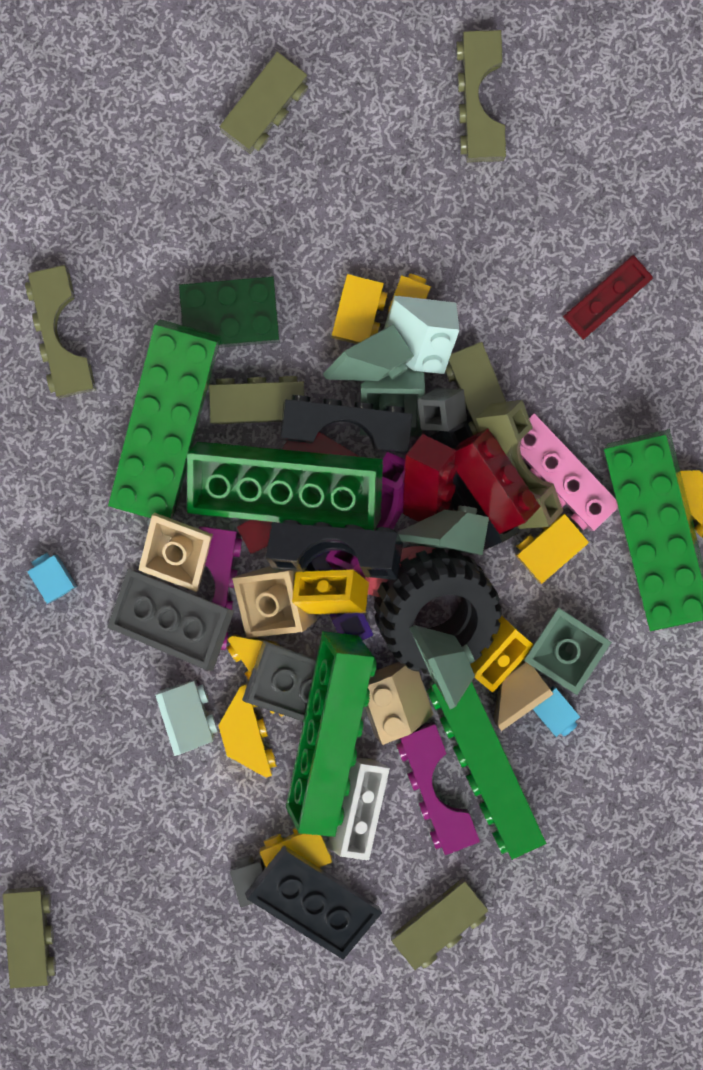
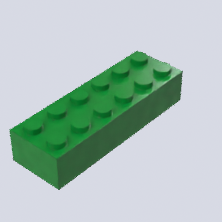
[108,319,221,519]
[604,429,703,631]
[187,441,383,530]
[286,631,376,837]
[426,679,547,860]

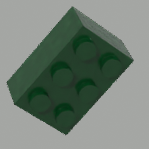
[179,276,280,348]

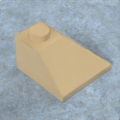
[138,513,213,592]
[493,661,553,731]

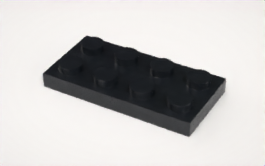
[245,845,382,960]

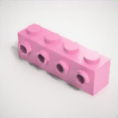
[520,413,618,531]

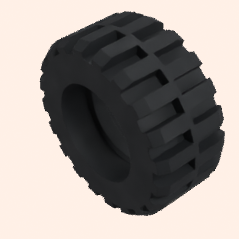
[374,548,502,674]

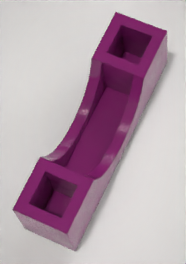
[326,452,405,579]
[199,526,243,655]
[396,722,480,855]

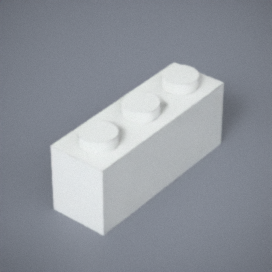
[327,757,390,861]

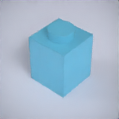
[27,553,77,604]
[532,686,580,737]

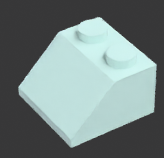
[384,295,459,374]
[155,679,218,756]

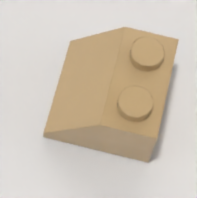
[232,566,317,638]
[365,662,434,745]

